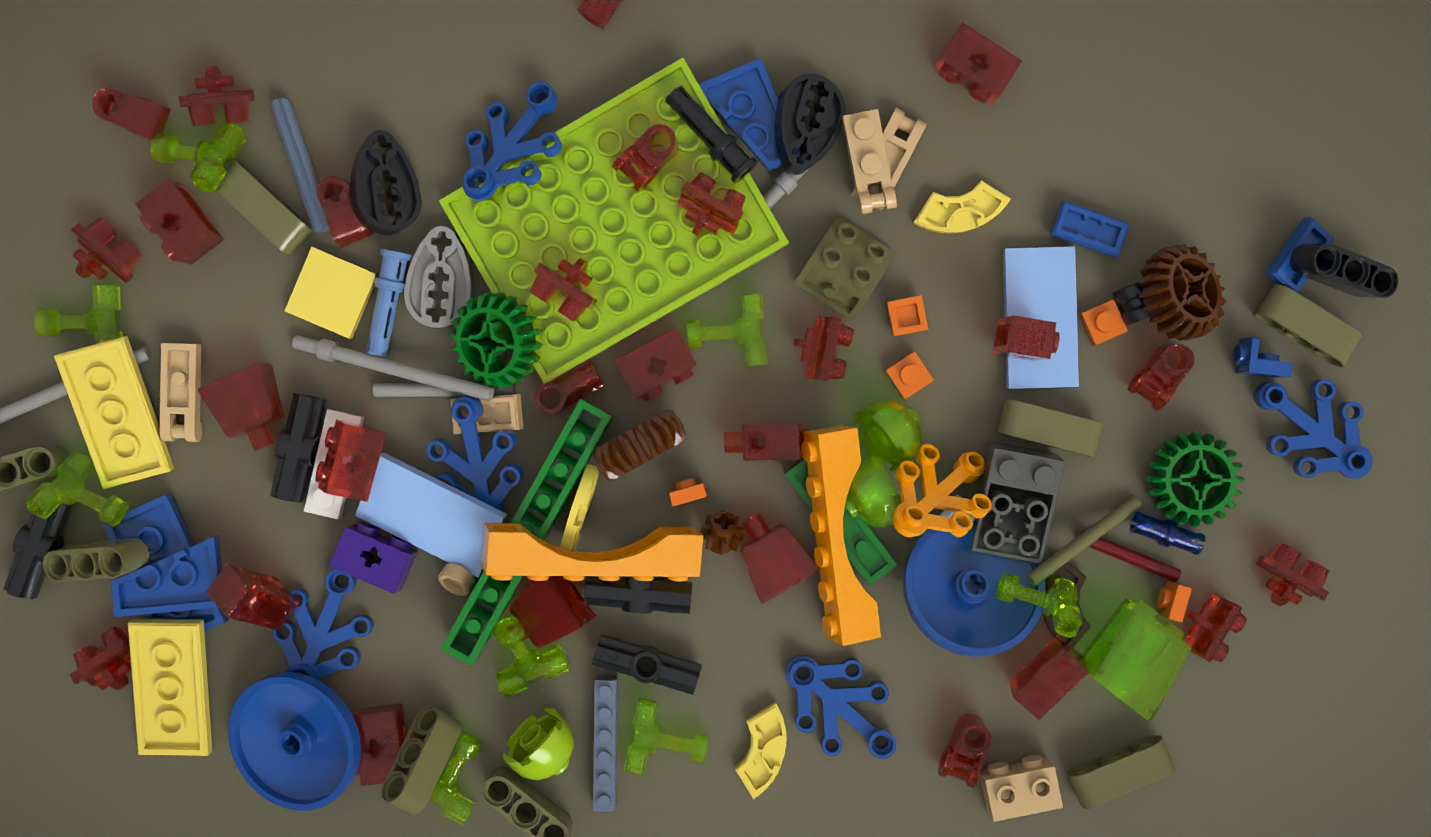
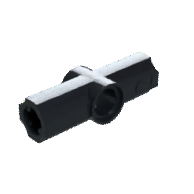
[270,393,326,503]
[3,490,73,599]
[584,576,692,614]
[592,634,702,695]

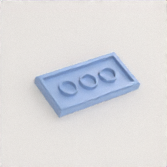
[1002,246,1079,389]
[355,452,508,578]

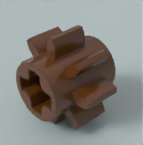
[700,511,745,555]

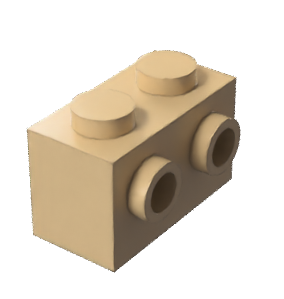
[979,755,1063,822]

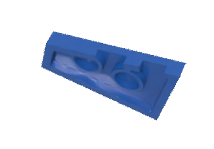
[699,58,800,172]
[111,535,226,617]

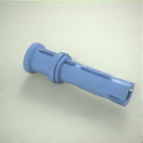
[365,249,412,357]

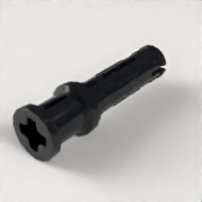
[665,85,758,184]

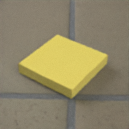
[285,247,379,339]

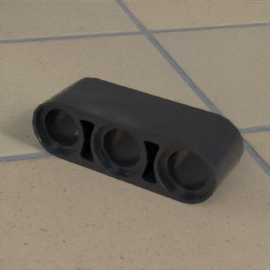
[1290,244,1399,298]

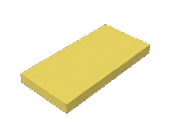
[54,336,174,489]
[128,618,212,756]

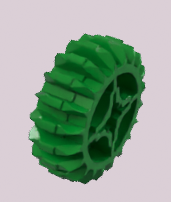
[448,292,544,388]
[1145,431,1245,527]

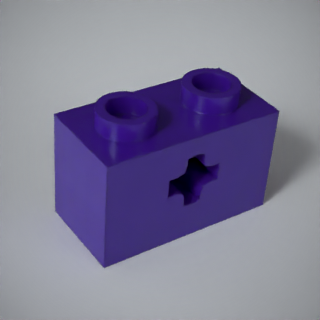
[329,522,418,594]

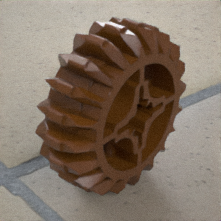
[1137,244,1227,341]
[592,410,686,481]

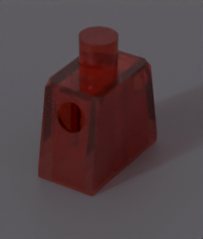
[198,363,284,451]
[724,422,806,461]
[740,513,820,604]
[509,576,596,648]

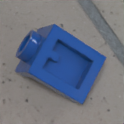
[1233,337,1293,378]

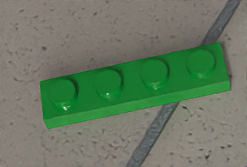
[784,459,897,586]

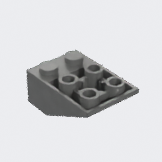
[971,441,1065,564]

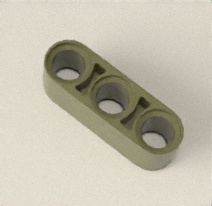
[212,160,313,255]
[1255,284,1363,368]
[997,399,1104,458]
[0,445,71,494]
[43,538,150,582]
[381,705,461,815]
[1068,735,1176,809]
[482,767,573,837]

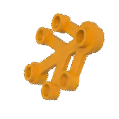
[893,444,992,537]

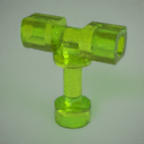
[151,123,247,192]
[34,285,123,344]
[687,294,767,366]
[26,451,129,527]
[995,572,1082,638]
[493,617,570,698]
[623,698,709,775]
[429,732,483,827]

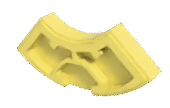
[913,180,1011,234]
[560,463,599,551]
[735,701,787,799]

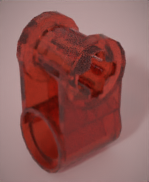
[92,88,171,143]
[612,124,679,193]
[317,176,374,248]
[1127,344,1195,411]
[938,714,992,788]

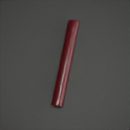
[1080,530,1181,582]

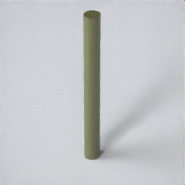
[1026,496,1142,587]

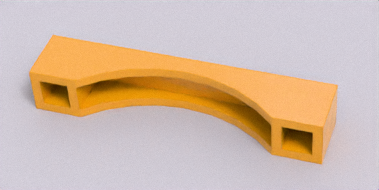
[802,425,881,646]
[481,523,703,581]

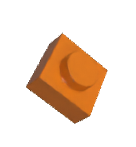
[886,295,929,337]
[1078,299,1128,346]
[884,351,934,400]
[669,477,707,506]
[1157,580,1192,622]

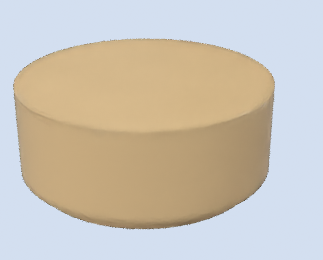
[438,563,475,596]

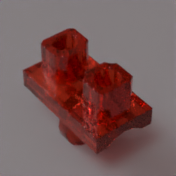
[178,66,255,126]
[677,172,746,237]
[71,218,142,284]
[530,258,598,322]
[793,316,854,381]
[1256,543,1330,606]
[1181,593,1247,663]
[70,627,132,690]

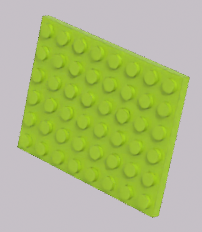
[439,58,789,384]

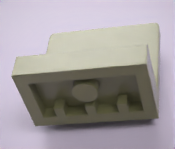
[794,216,895,321]

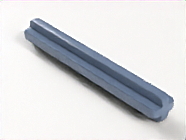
[270,97,333,233]

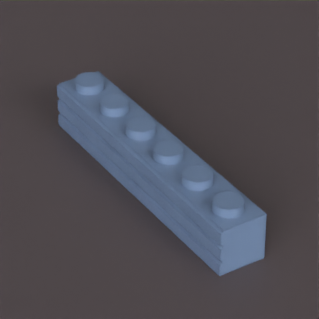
[593,676,618,812]

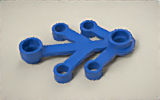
[463,81,562,201]
[1254,380,1373,479]
[426,395,524,513]
[272,569,374,681]
[785,655,896,759]

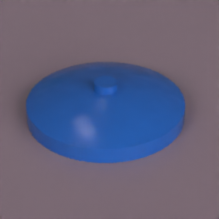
[903,521,1046,657]
[228,672,361,811]

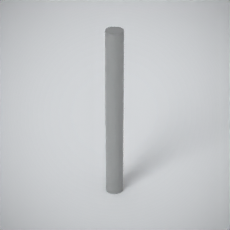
[373,383,515,397]

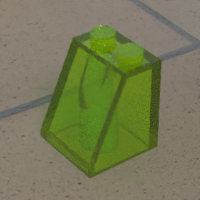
[1074,599,1192,722]

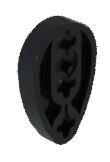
[775,74,846,175]
[350,130,422,235]

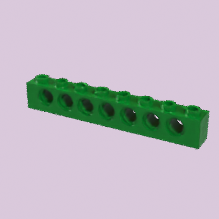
[440,399,614,667]

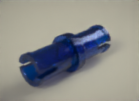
[1130,511,1205,555]

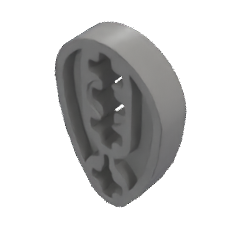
[404,226,474,329]

